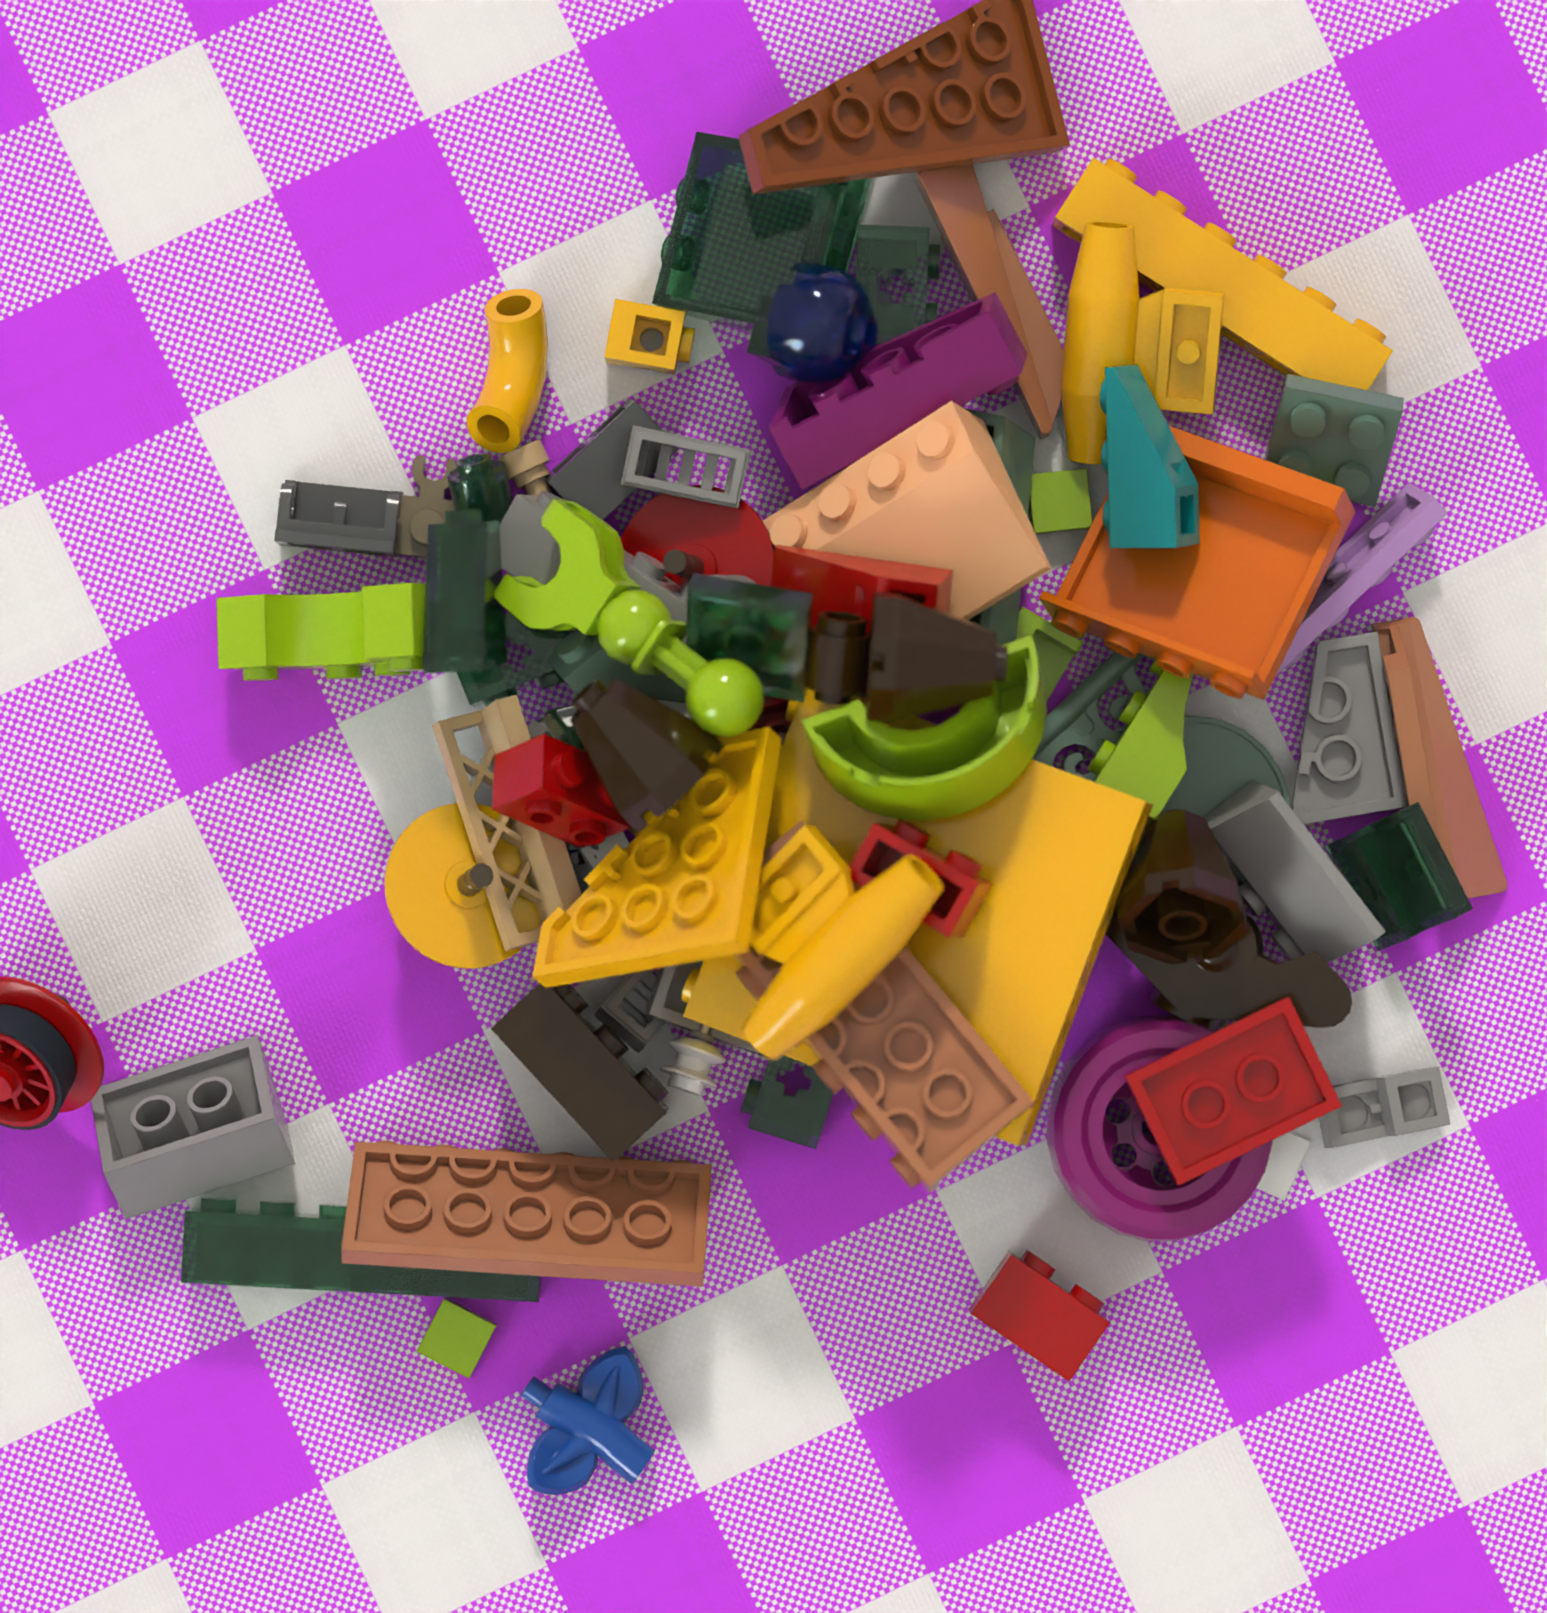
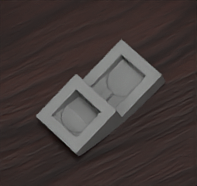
[1319,1066,1450,1148]

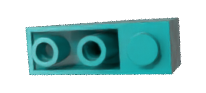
[1100,365,1200,548]

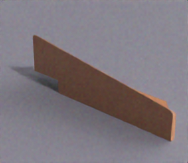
[915,164,1064,440]
[1371,617,1508,899]

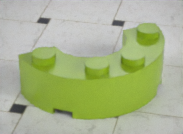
[216,583,436,681]
[802,635,1047,820]

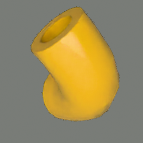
[467,289,548,453]

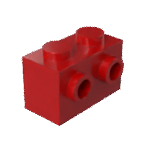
[492,734,630,848]
[849,819,993,938]
[969,1250,1110,1382]

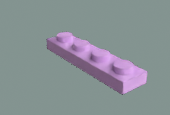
[1275,482,1448,677]

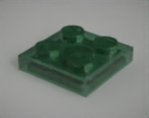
[686,573,813,703]

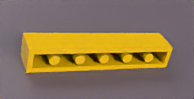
[1052,158,1393,390]

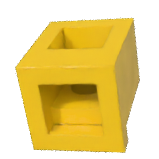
[604,299,695,375]

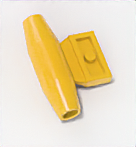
[1061,221,1225,464]
[742,825,944,1060]

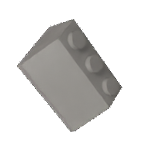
[1205,780,1386,963]
[91,1035,296,1219]

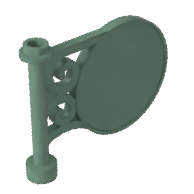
[1032,652,1290,887]

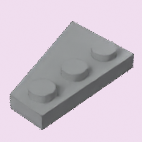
[1291,632,1407,824]

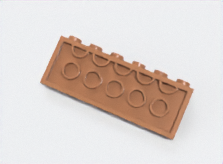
[734,821,1034,1193]
[341,1141,712,1287]

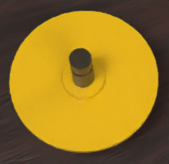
[384,803,542,969]

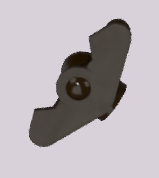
[1106,904,1353,1031]

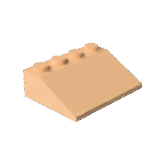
[763,401,1051,621]

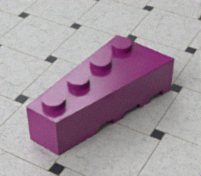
[769,292,1028,490]

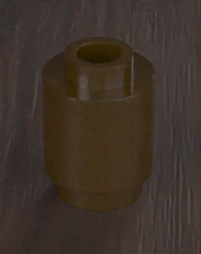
[804,611,871,705]

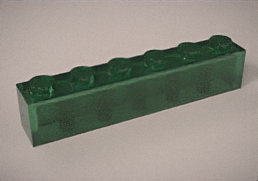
[181,1197,543,1302]

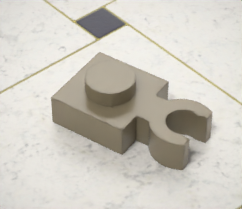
[396,455,462,562]

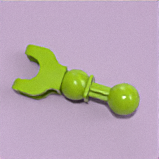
[494,498,764,737]

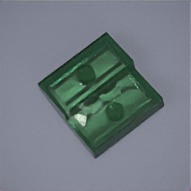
[1325,802,1473,951]

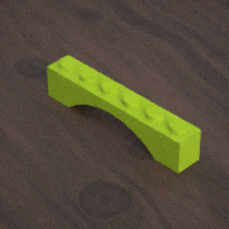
[1087,659,1194,826]

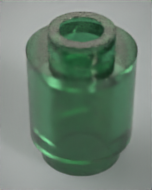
[447,453,513,546]

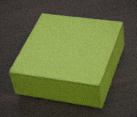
[1029,468,1092,534]
[416,1297,497,1378]

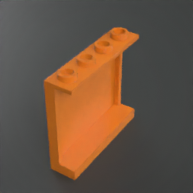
[1039,425,1355,700]

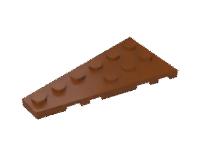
[739,0,1070,194]

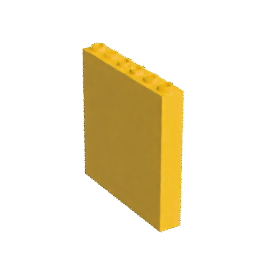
[681,686,1154,1146]

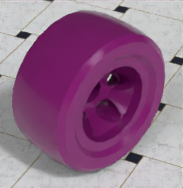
[1047,1016,1273,1241]

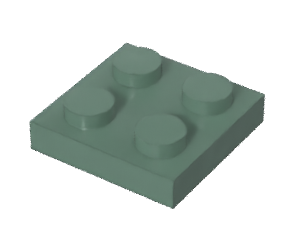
[1264,374,1404,507]

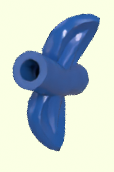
[520,1346,655,1495]

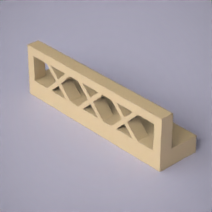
[432,695,582,952]

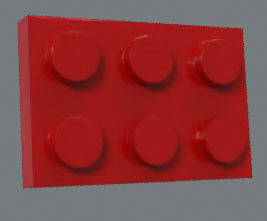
[1124,996,1342,1186]

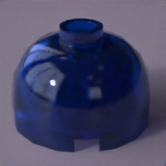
[767,261,879,383]

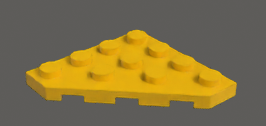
[532,727,782,988]

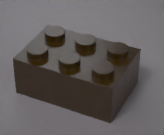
[491,984,669,1162]

